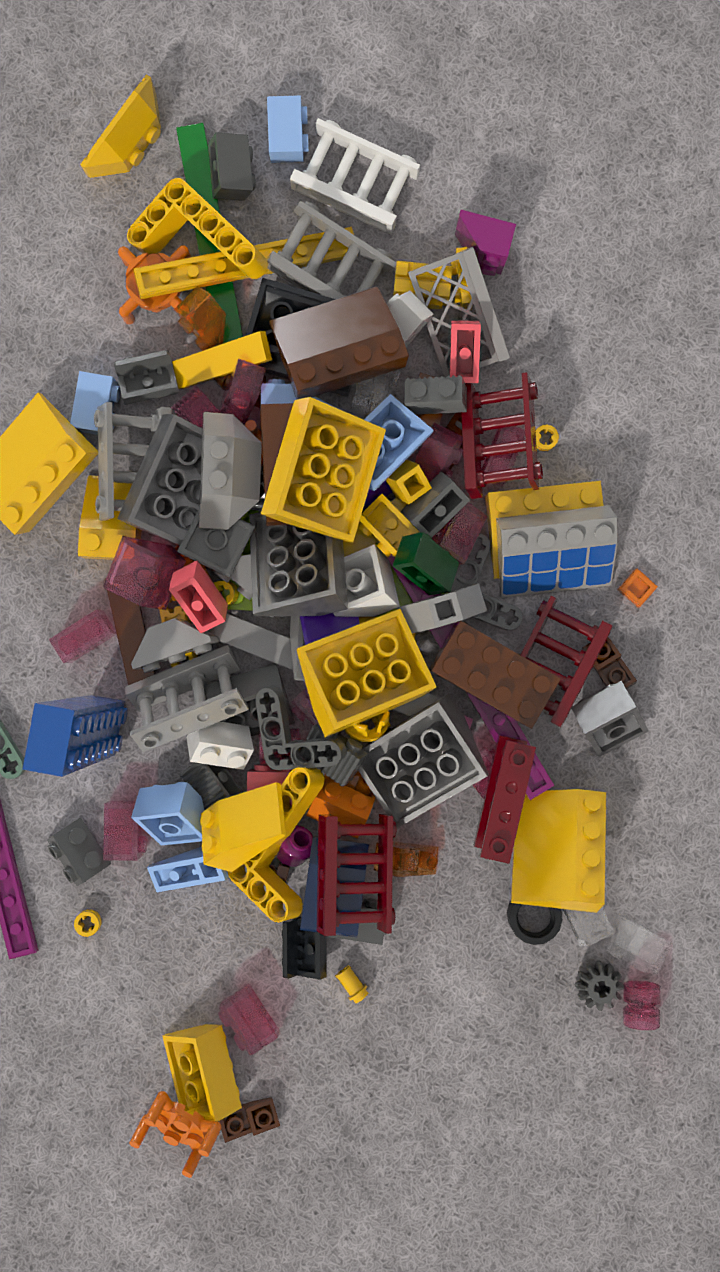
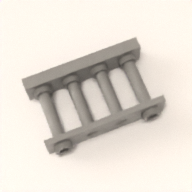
[267,200,397,299]
[94,402,172,521]
[125,645,249,752]

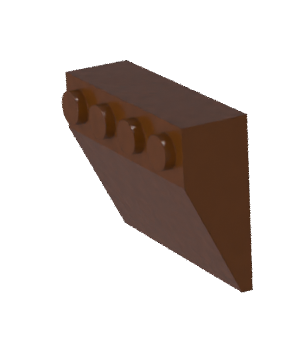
[269,287,409,400]

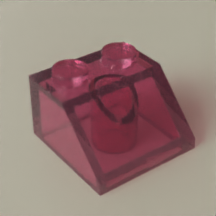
[103,536,186,610]

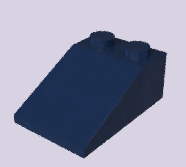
[300,837,369,937]

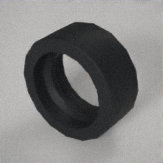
[507,901,563,945]

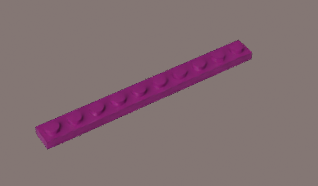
[386,554,554,800]

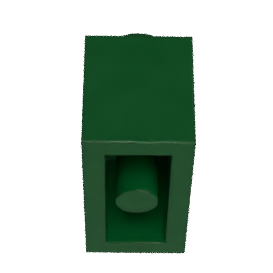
[393,532,459,595]

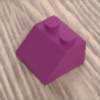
[455,210,516,276]

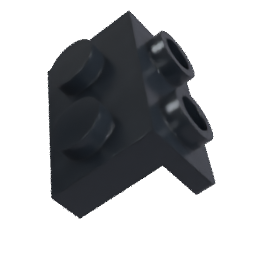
[282,917,327,980]

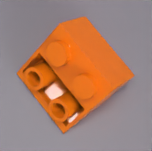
[306,771,376,839]

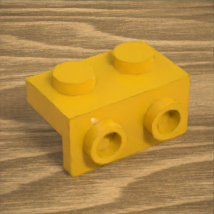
[358,494,419,557]

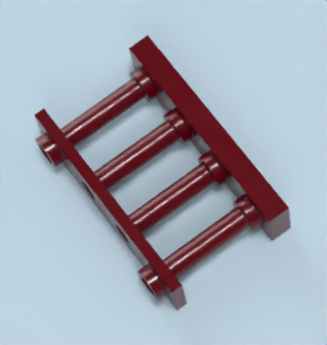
[461,372,543,499]
[521,596,613,728]
[473,735,536,864]
[317,814,397,936]

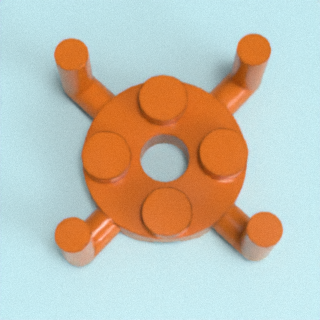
[118,245,192,324]
[129,1091,221,1178]

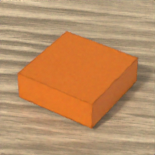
[617,568,658,608]

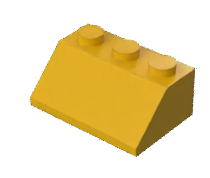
[162,1024,242,1121]

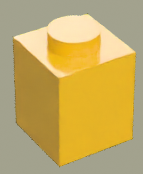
[386,459,432,504]

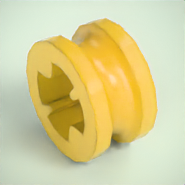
[536,424,559,451]
[74,909,102,937]

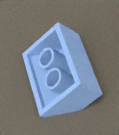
[364,394,434,491]

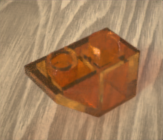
[173,286,226,351]
[373,842,439,877]

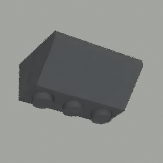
[203,664,295,736]

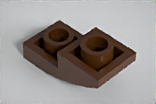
[582,637,637,689]
[219,1097,280,1143]

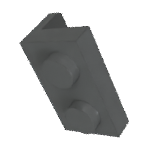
[114,350,179,405]
[47,817,111,886]

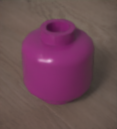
[276,825,313,867]

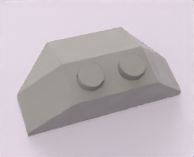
[199,412,262,530]

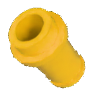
[335,965,369,1004]

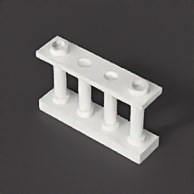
[290,118,420,234]

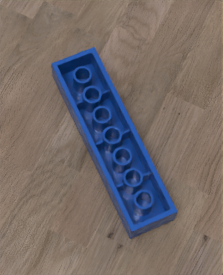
[22,695,128,777]

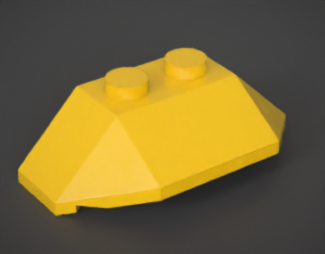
[80,74,161,178]

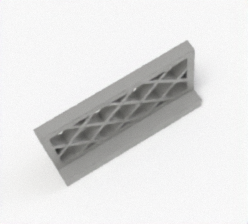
[408,247,510,378]

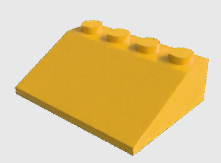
[0,392,98,535]
[261,397,386,542]
[485,481,604,579]
[296,609,437,737]
[511,789,606,913]

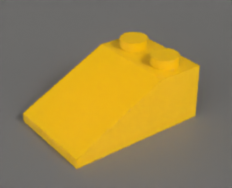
[78,475,142,561]
[200,782,286,872]

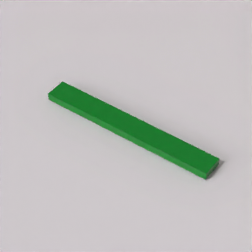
[176,123,243,346]

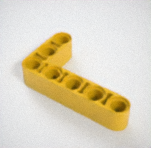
[127,178,268,279]
[227,767,324,923]

